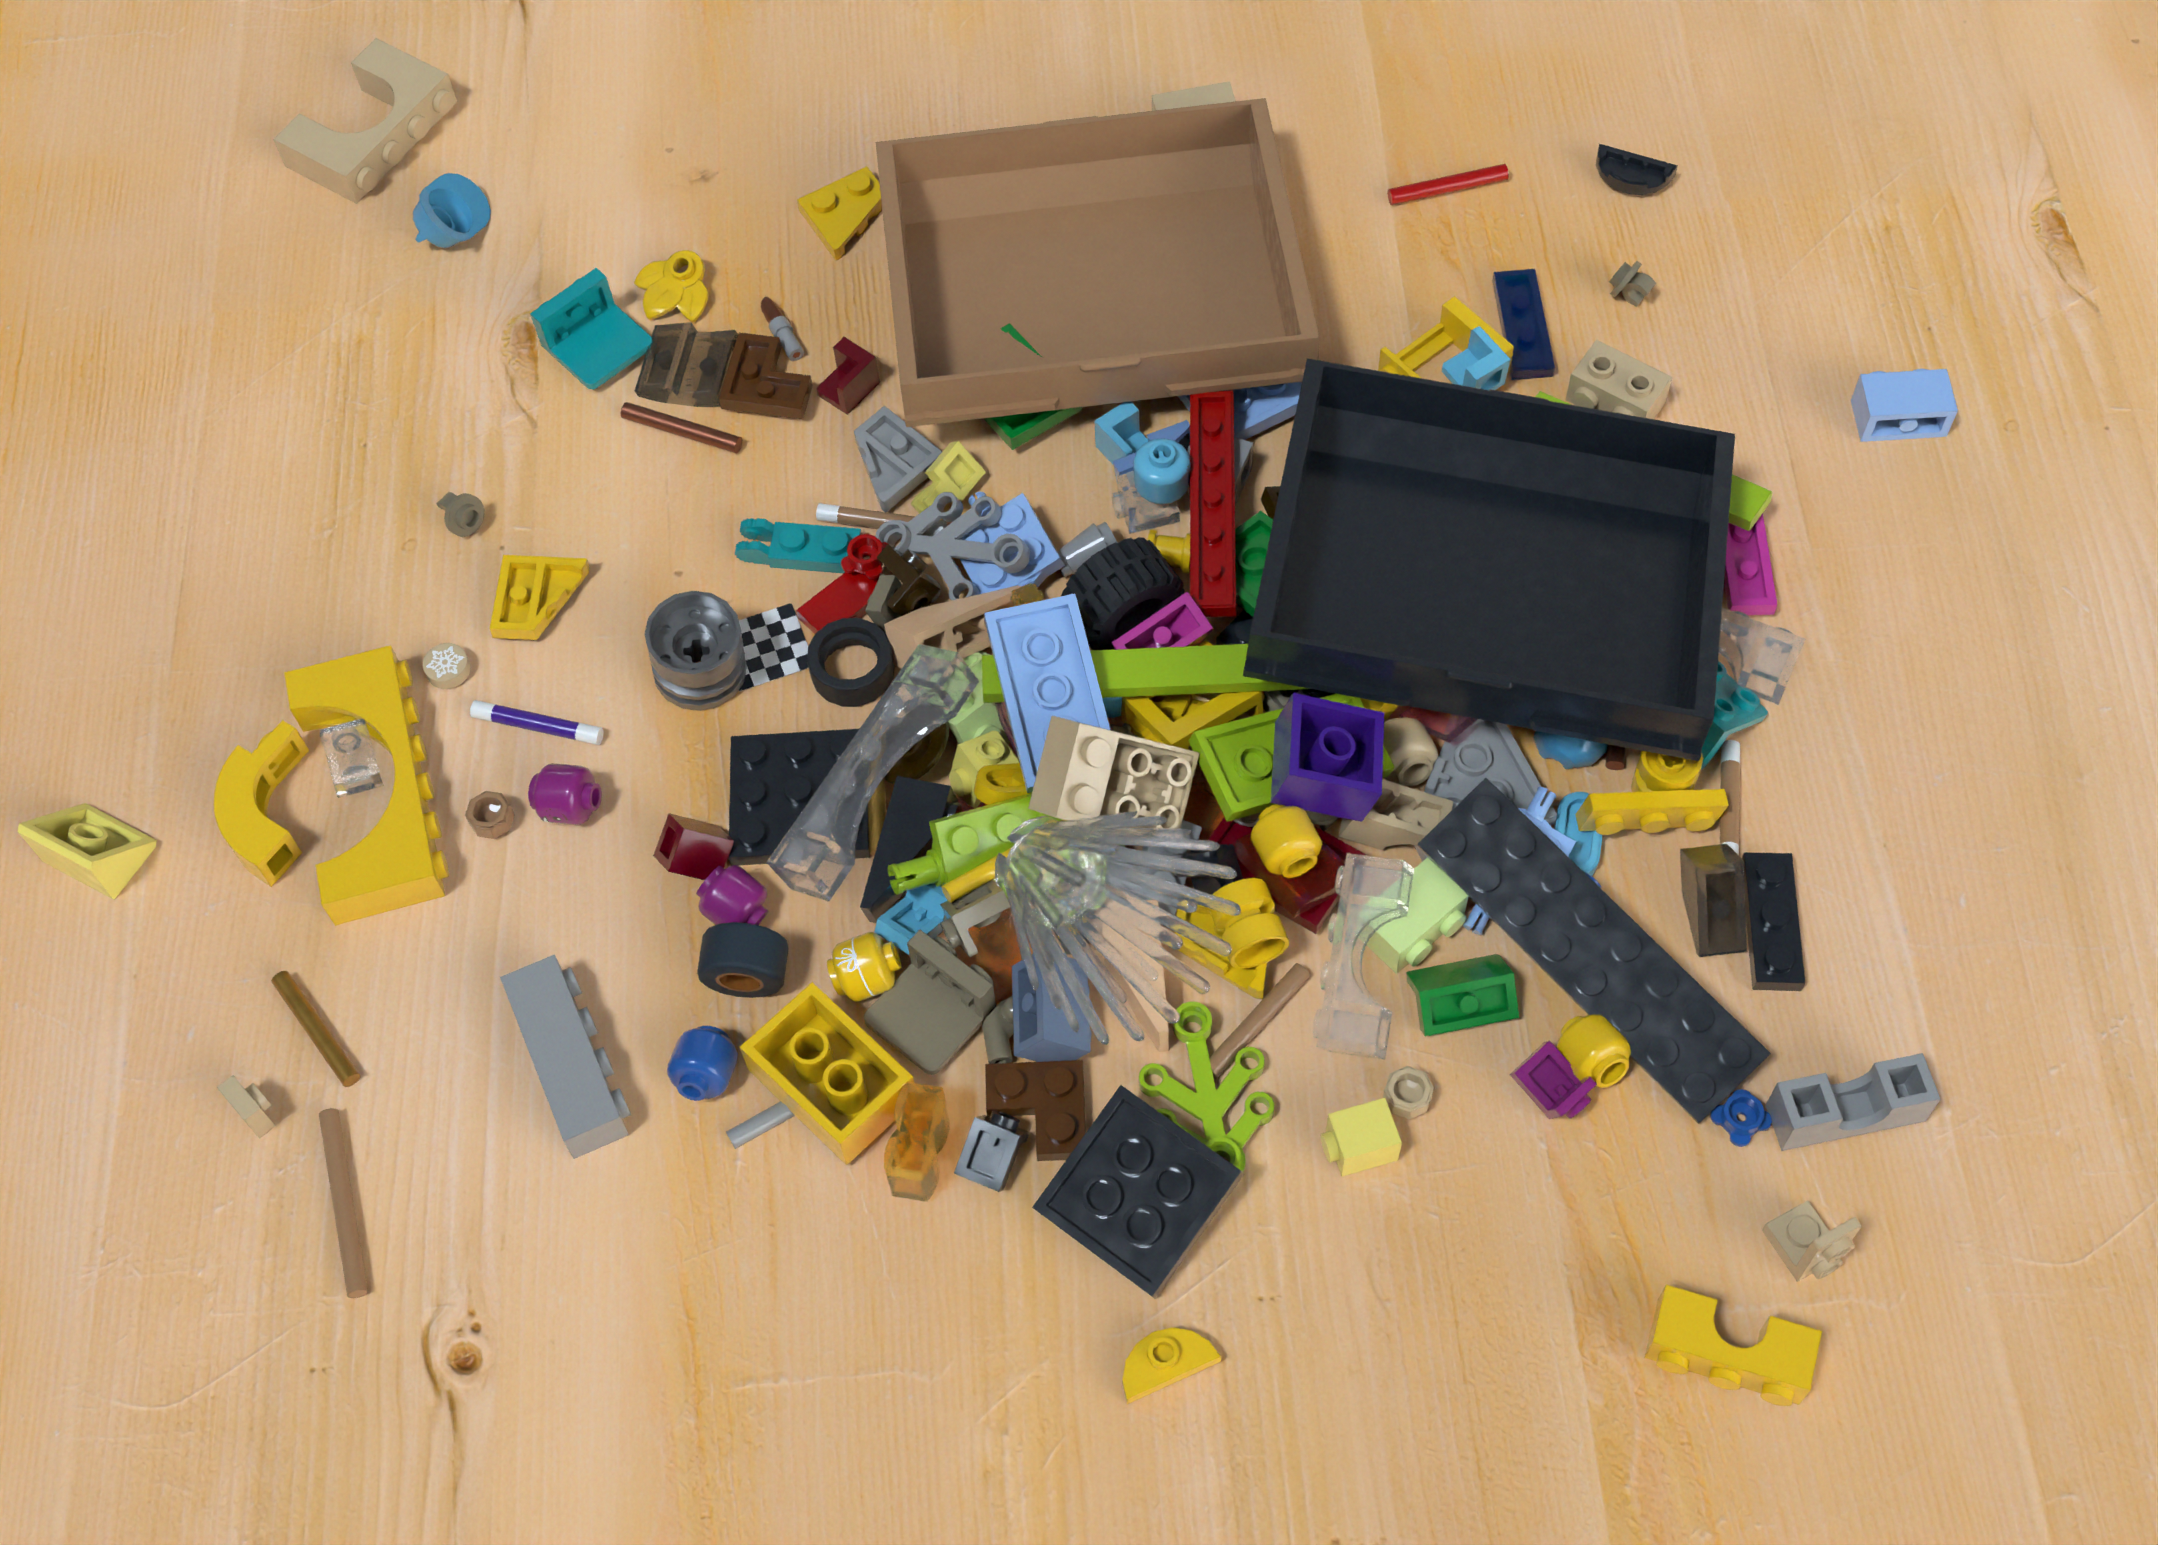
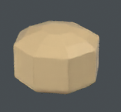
[1383,1066,1434,1119]

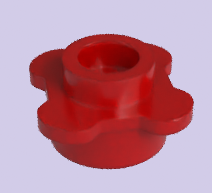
[841,534,888,579]

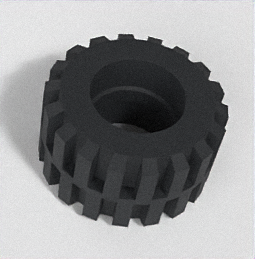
[1061,537,1185,650]

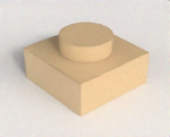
[217,1075,275,1139]

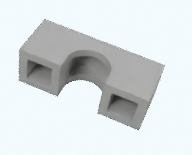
[1766,1053,1940,1151]

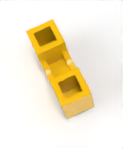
[1644,1284,1822,1406]

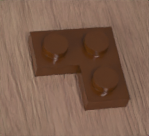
[719,332,813,419]
[985,1060,1086,1161]

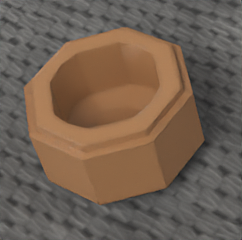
[465,791,515,839]

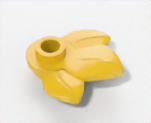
[634,250,709,322]

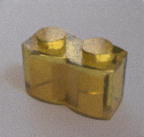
[884,1082,950,1202]

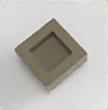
[865,575,902,633]

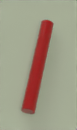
[1387,164,1509,205]

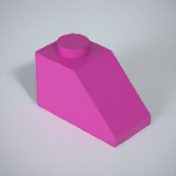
[1112,591,1213,650]

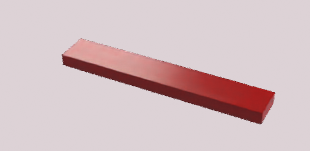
[1190,391,1236,617]

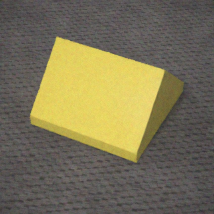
[17,803,157,900]

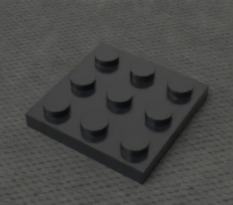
[728,728,870,866]
[1032,1085,1244,1299]

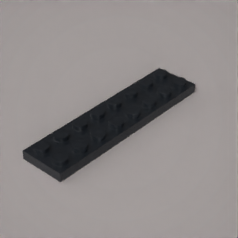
[1417,778,1771,1124]

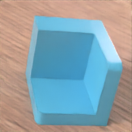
[1442,326,1511,390]
[1094,401,1148,464]

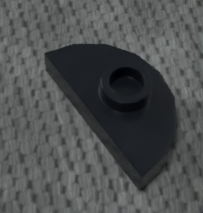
[1596,144,1678,195]

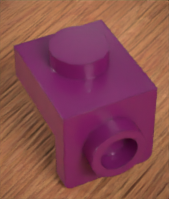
[1509,1040,1597,1119]

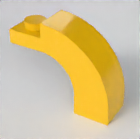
[213,720,309,887]

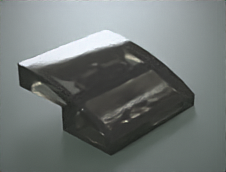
[635,322,738,407]

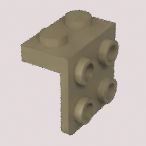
[864,930,996,1075]

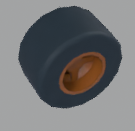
[697,922,788,998]

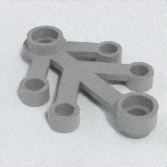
[875,492,1030,603]

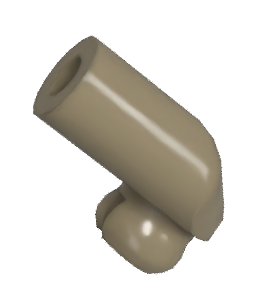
[982,996,1014,1064]

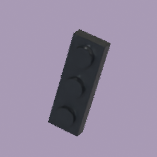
[1741,852,1805,991]

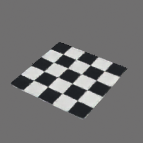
[739,603,808,691]

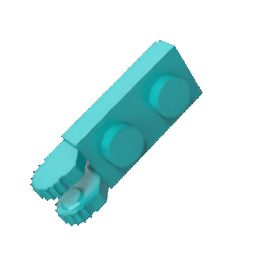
[735,518,862,573]

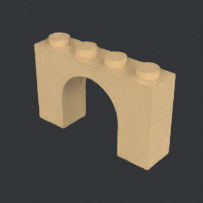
[273,38,458,204]

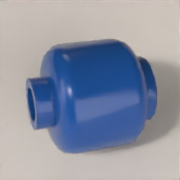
[667,1026,738,1101]

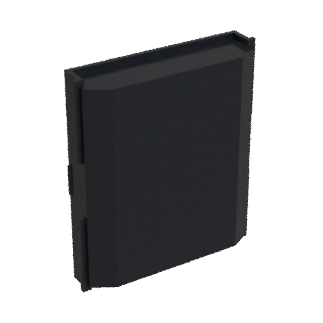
[1243,358,1735,761]

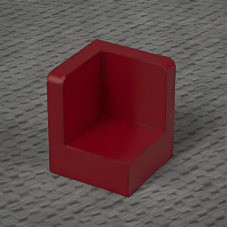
[817,337,880,415]
[653,813,734,880]

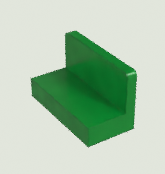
[1406,954,1519,1037]

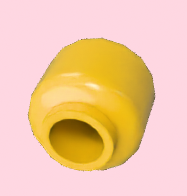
[1251,804,1322,878]
[1557,1014,1631,1088]

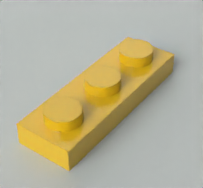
[1575,789,1729,835]

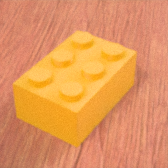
[739,982,918,1165]

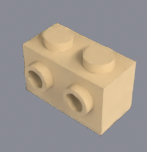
[1566,340,1672,419]

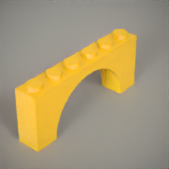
[284,645,449,926]

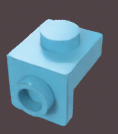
[874,883,947,955]

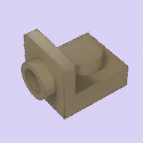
[940,880,1011,957]

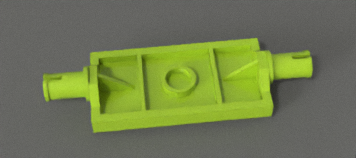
[888,793,1125,901]

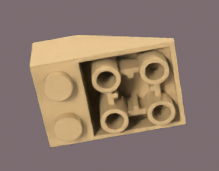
[1028,716,1199,845]

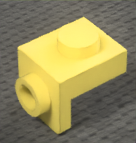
[949,731,1019,810]

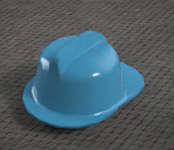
[413,173,491,248]

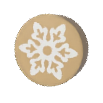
[423,643,471,689]

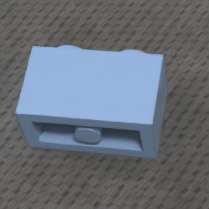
[1851,369,1958,442]

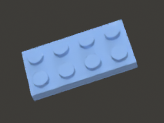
[984,594,1110,793]

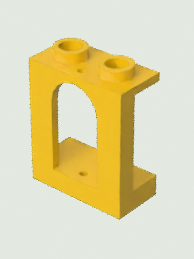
[1378,296,1514,378]
[1121,640,1265,750]

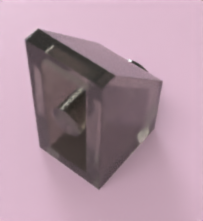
[1680,844,1747,957]

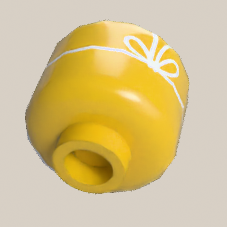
[827,932,902,1002]

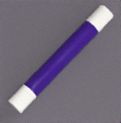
[470,700,604,745]

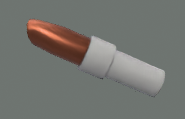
[761,297,804,361]

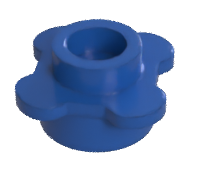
[1710,1089,1772,1147]

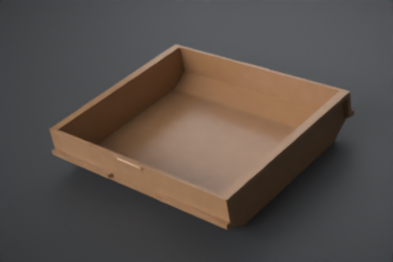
[876,98,1319,427]

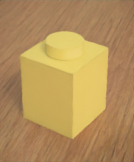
[1321,1098,1402,1177]

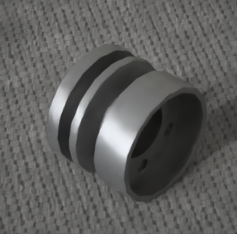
[645,591,747,711]

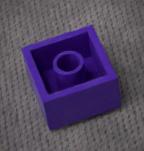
[1271,693,1384,822]

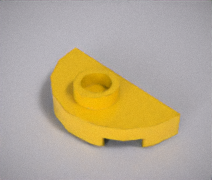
[1122,1327,1221,1404]

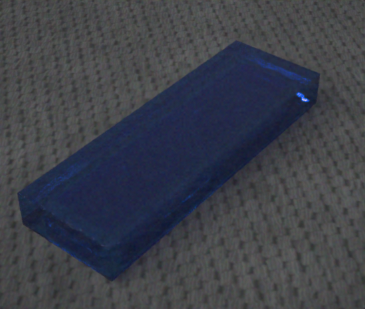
[1492,269,1555,380]

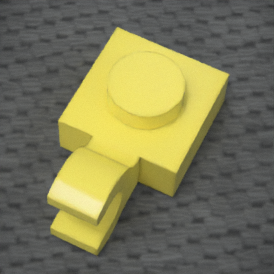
[911,441,986,514]

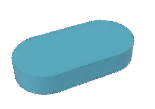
[1554,792,1603,876]

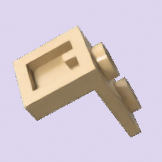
[1762,1201,1862,1282]

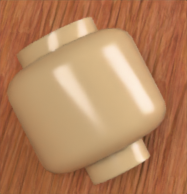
[1383,717,1438,786]

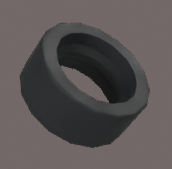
[807,618,894,707]

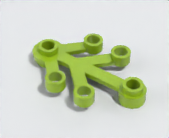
[1139,1001,1274,1172]

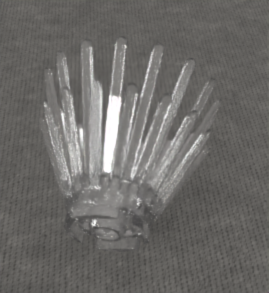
[995,811,1241,1045]

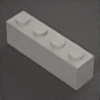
[500,954,631,1159]

